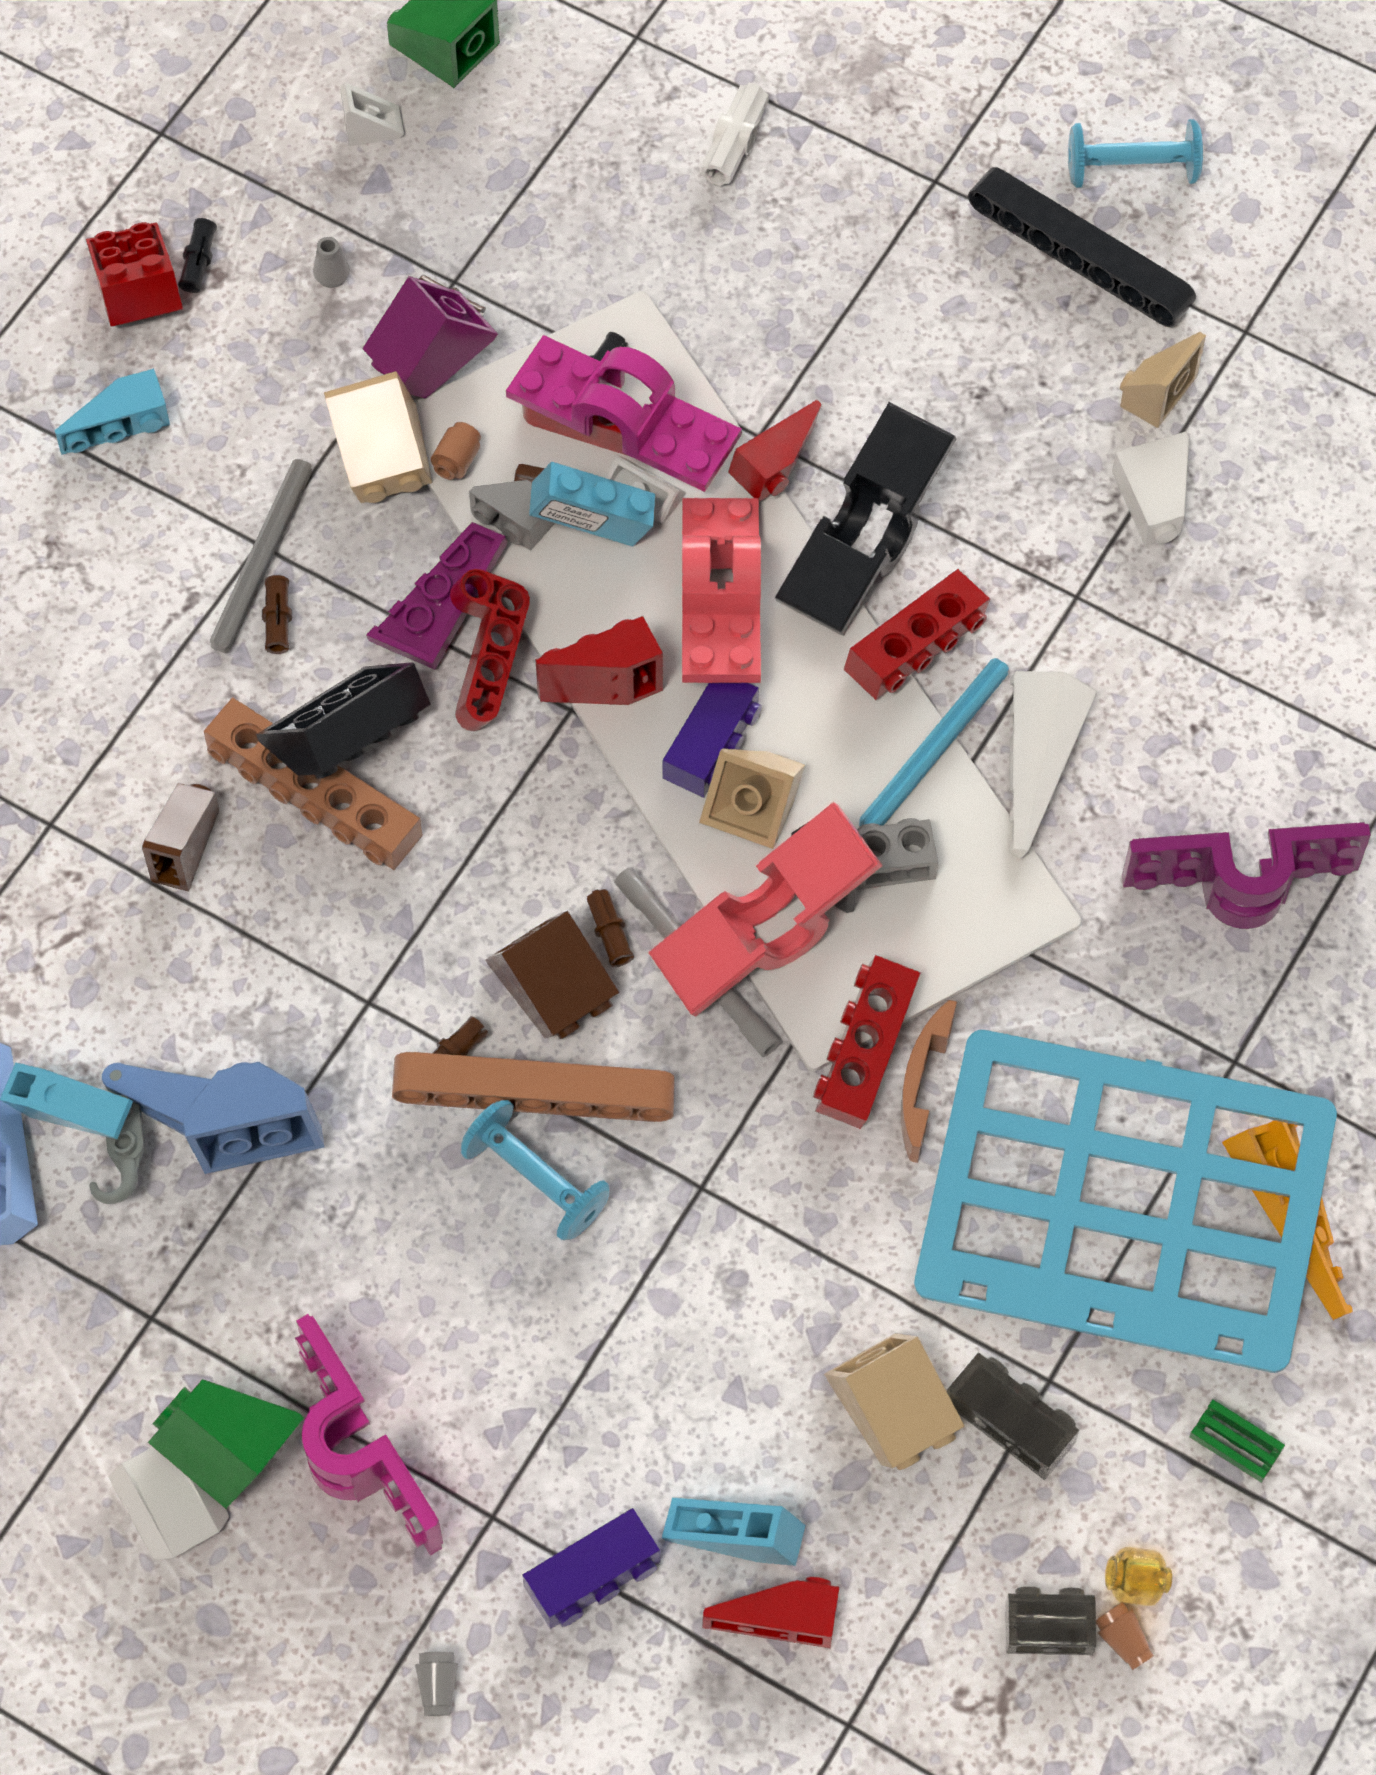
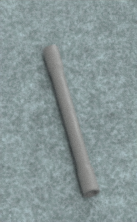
[614,867,780,1057]

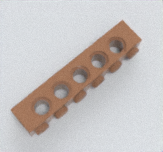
[204,697,423,870]

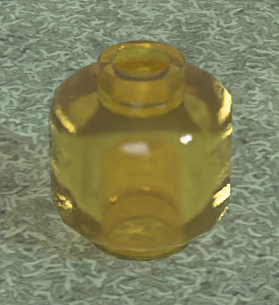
[1105,1547,1172,1606]

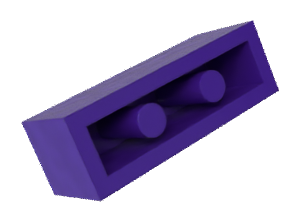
[662,683,762,798]
[522,1508,660,1629]

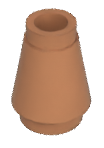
[1094,1602,1154,1670]

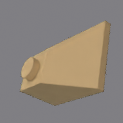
[1119,332,1206,428]
[699,749,805,849]

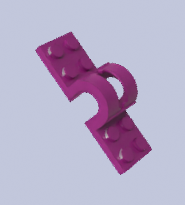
[1122,822,1371,929]

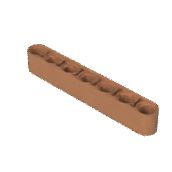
[392,1052,675,1122]

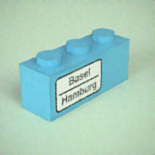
[529,461,655,547]

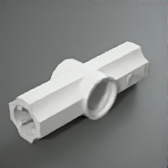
[701,82,769,187]

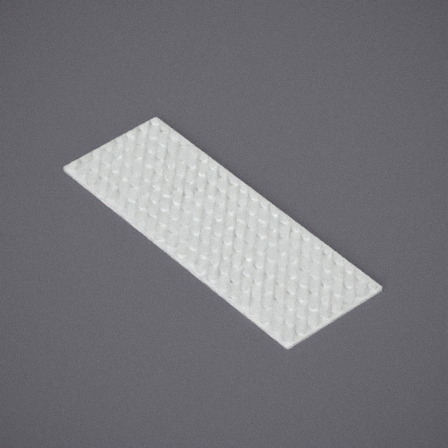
[414,291,1081,1072]

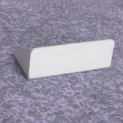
[604,455,686,524]

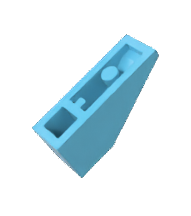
[662,1498,806,1566]

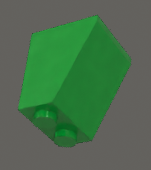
[387,0,500,88]
[147,1379,304,1509]

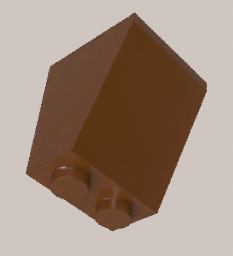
[485,911,620,1039]

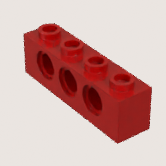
[843,569,990,700]
[813,955,921,1129]

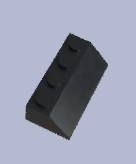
[256,662,431,779]

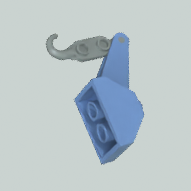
[89,1062,325,1204]

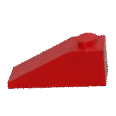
[728,400,822,502]
[702,1577,839,1649]

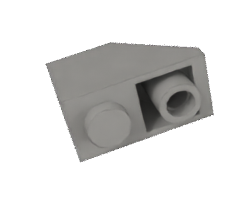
[469,480,555,551]

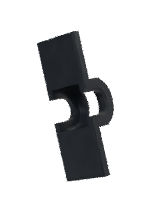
[775,402,957,636]

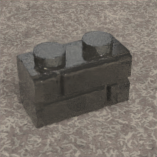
[1005,1587,1097,1656]

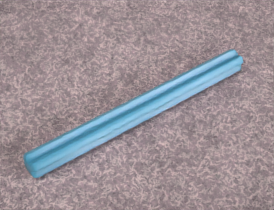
[859,658,1009,826]

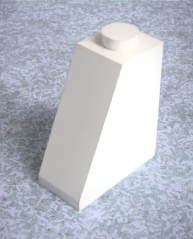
[1112,432,1189,545]

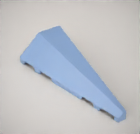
[0,1043,38,1245]

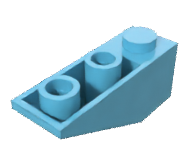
[55,369,170,455]
[0,1063,133,1139]

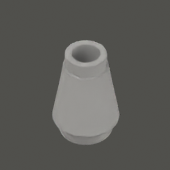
[313,237,350,288]
[415,1652,458,1716]

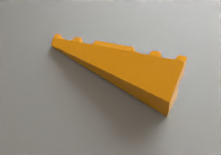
[1222,1120,1353,1320]

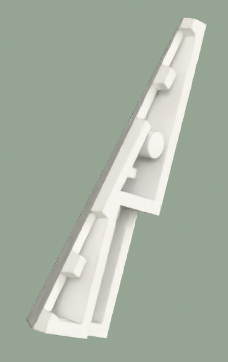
[1009,671,1097,859]

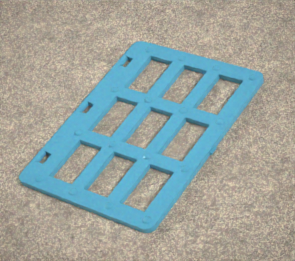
[914,1030,1337,1373]

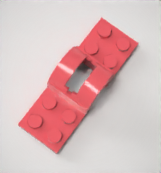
[682,498,761,683]
[648,802,883,1017]

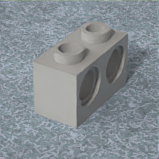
[856,818,938,890]

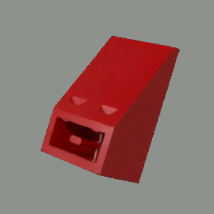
[86,222,183,327]
[535,616,663,705]

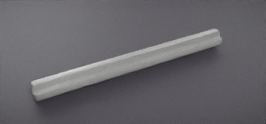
[210,459,312,653]

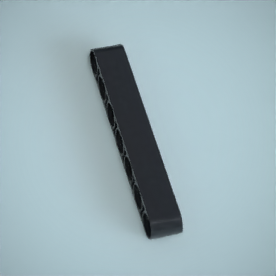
[968,167,1196,327]

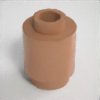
[430,422,481,480]

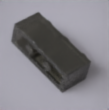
[947,1352,1079,1481]

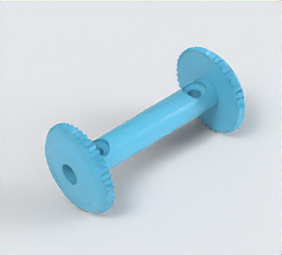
[1068,119,1203,188]
[461,1100,609,1240]

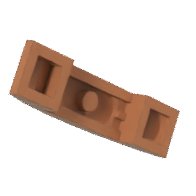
[901,1000,957,1163]

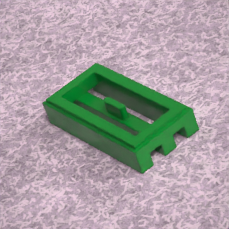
[1189,1399,1285,1483]

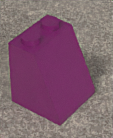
[362,276,498,399]

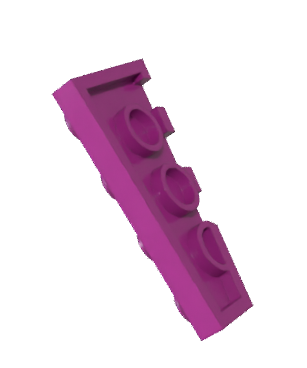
[366,522,508,670]

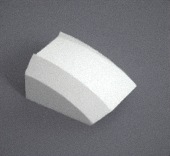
[108,1447,229,1560]

